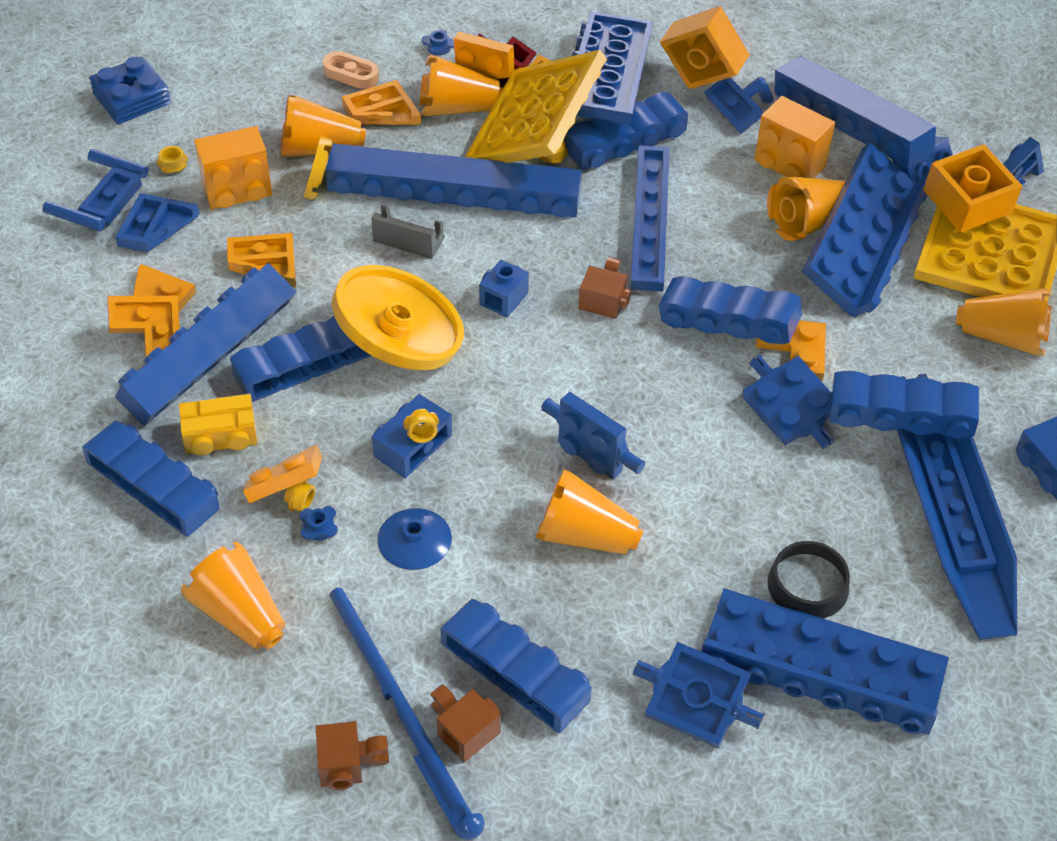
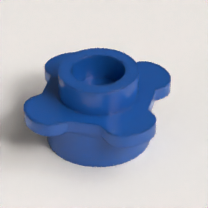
[422,30,454,55]
[299,506,338,541]

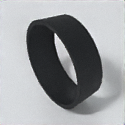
[767,541,850,619]

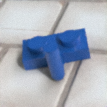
[704,77,774,134]

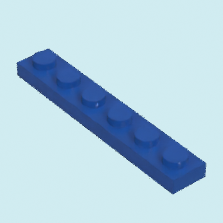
[630,145,670,292]

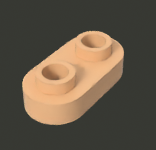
[323,51,379,89]

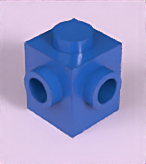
[479,259,529,318]

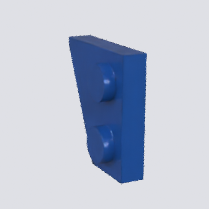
[1003,137,1044,185]
[115,193,200,252]

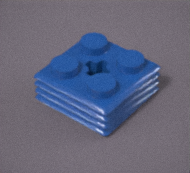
[89,56,171,124]

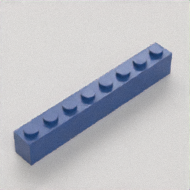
[325,144,582,218]

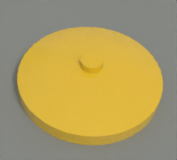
[332,265,464,370]

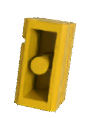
[179,394,258,456]

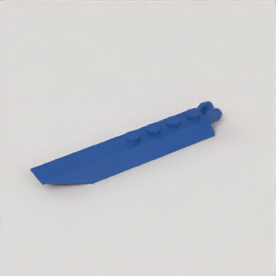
[897,373,1018,640]

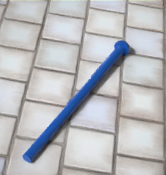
[329,587,485,840]

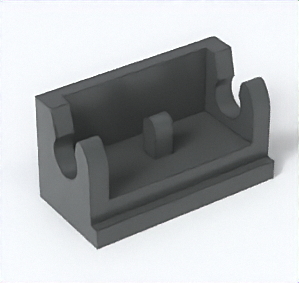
[371,204,445,259]

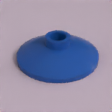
[378,508,452,570]

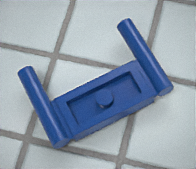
[42,149,149,232]

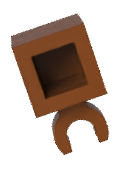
[578,257,631,319]
[430,684,501,763]
[315,721,389,790]

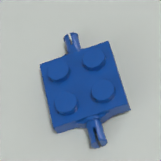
[742,355,835,449]
[541,391,646,480]
[633,642,765,749]

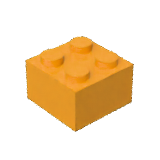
[660,6,750,89]
[754,96,835,178]
[194,126,272,210]
[923,144,1023,233]

